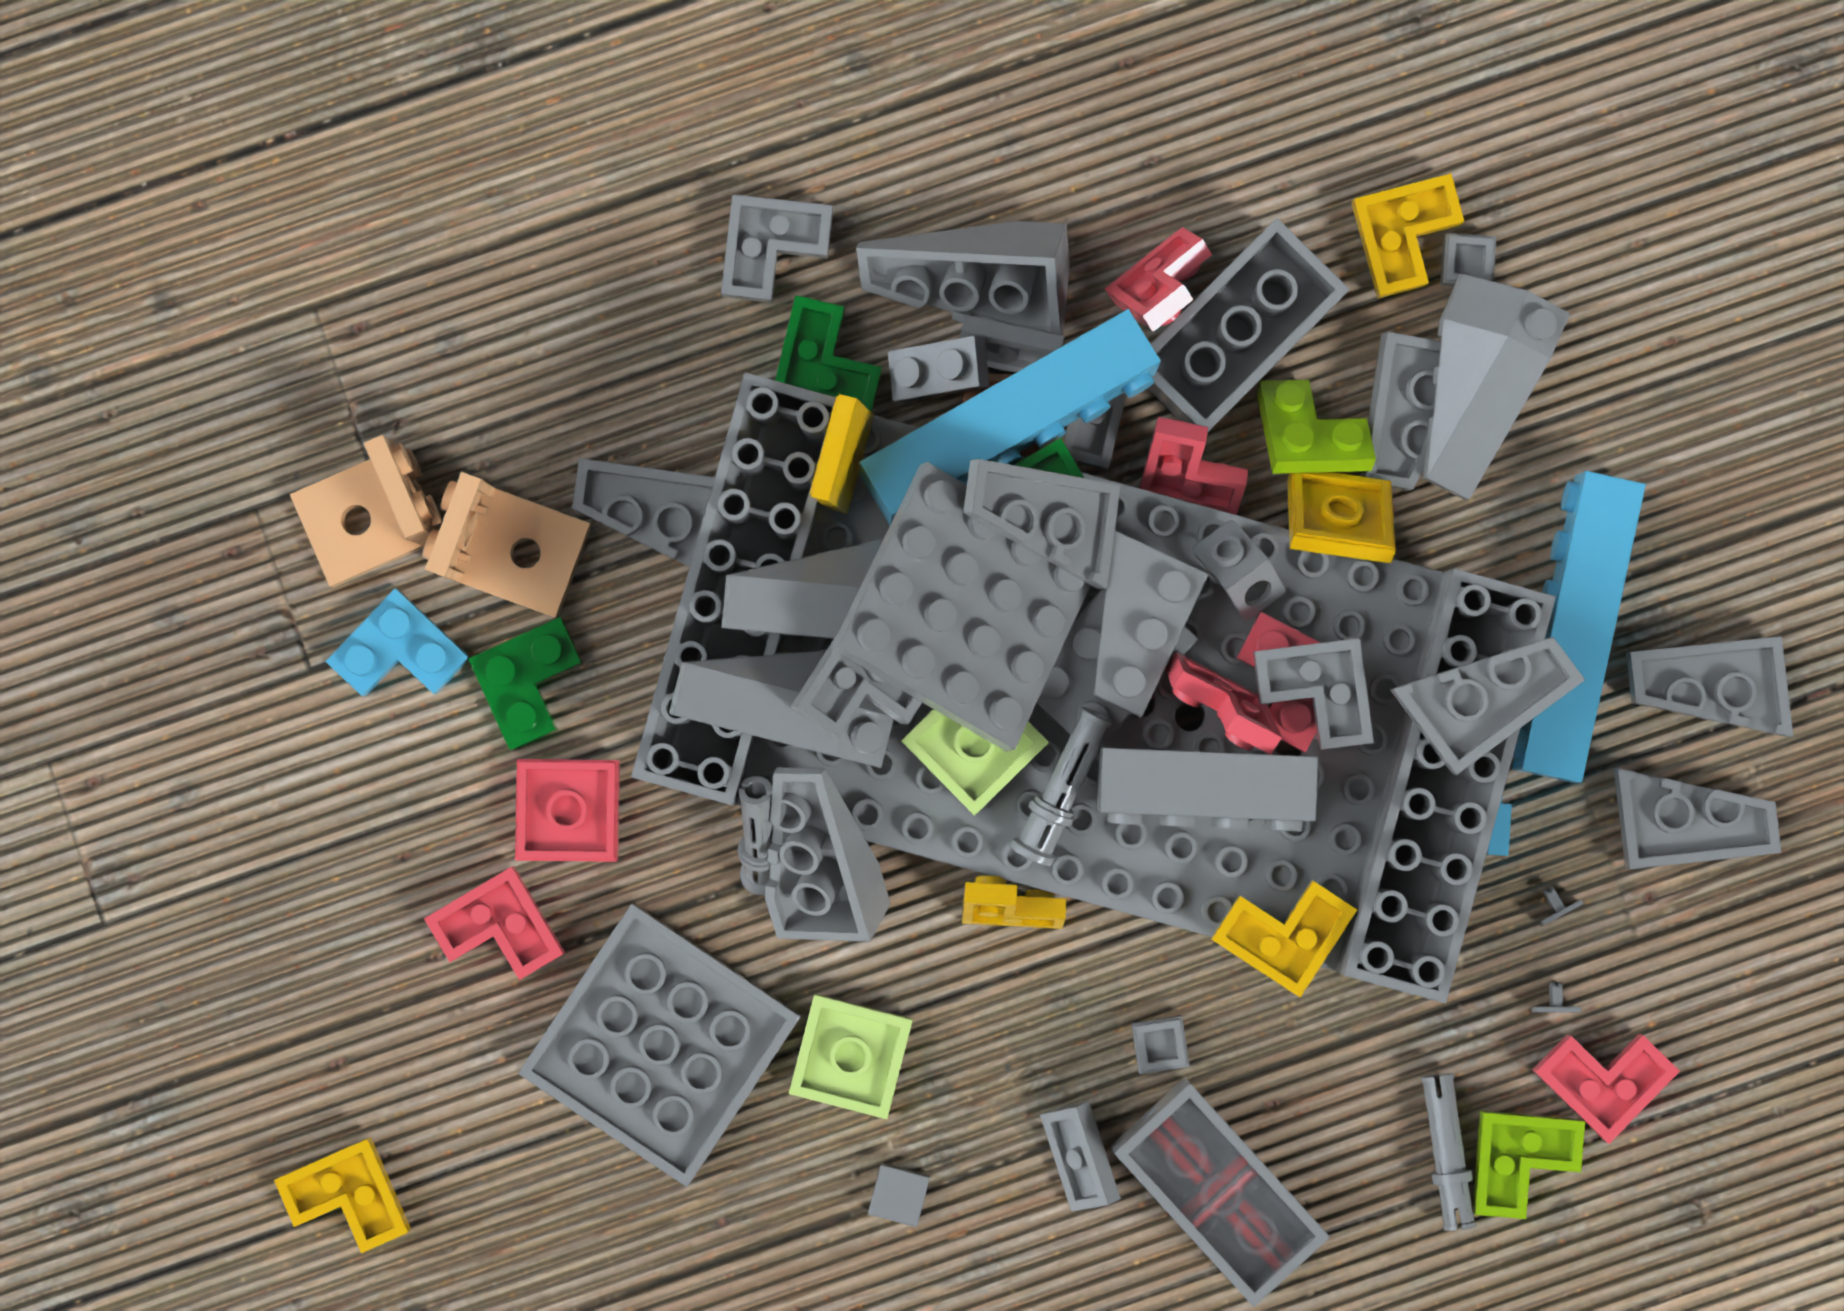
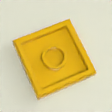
[810,394,874,514]
[1287,472,1396,563]

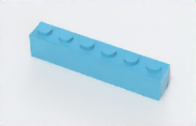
[859,309,1161,525]
[1512,471,1646,783]

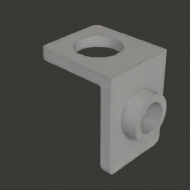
[1192,520,1286,621]

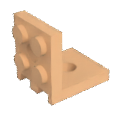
[290,434,442,588]
[422,472,592,618]

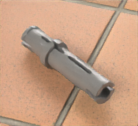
[1421,1073,1476,1231]

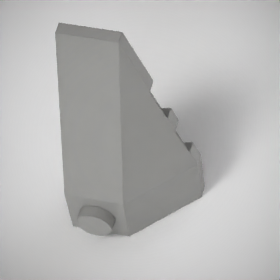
[856,221,1070,336]
[1423,274,1570,500]
[721,539,883,639]
[669,649,894,768]
[765,767,891,942]

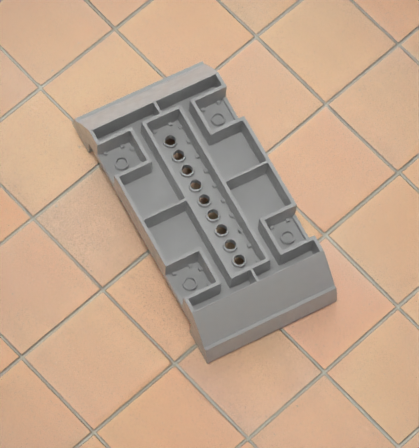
[631,372,1556,1004]

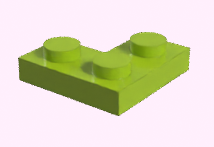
[1256,380,1376,474]
[1472,1110,1585,1219]

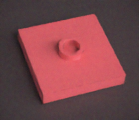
[515,759,620,862]

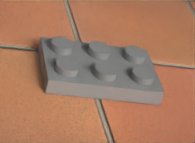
[1036,589,1198,746]

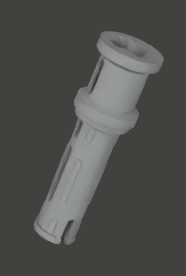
[1010,707,1113,866]
[738,776,773,896]

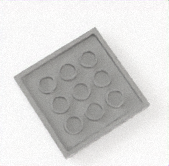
[831,462,1090,751]
[518,903,801,1187]

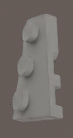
[1360,332,1441,491]
[572,458,715,567]
[963,459,1121,589]
[1093,531,1209,718]
[1626,636,1793,737]
[1390,637,1585,775]
[1613,768,1782,869]

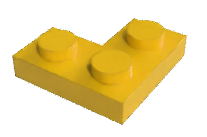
[1351,173,1465,299]
[962,876,1066,929]
[1211,880,1357,997]
[274,1137,412,1253]

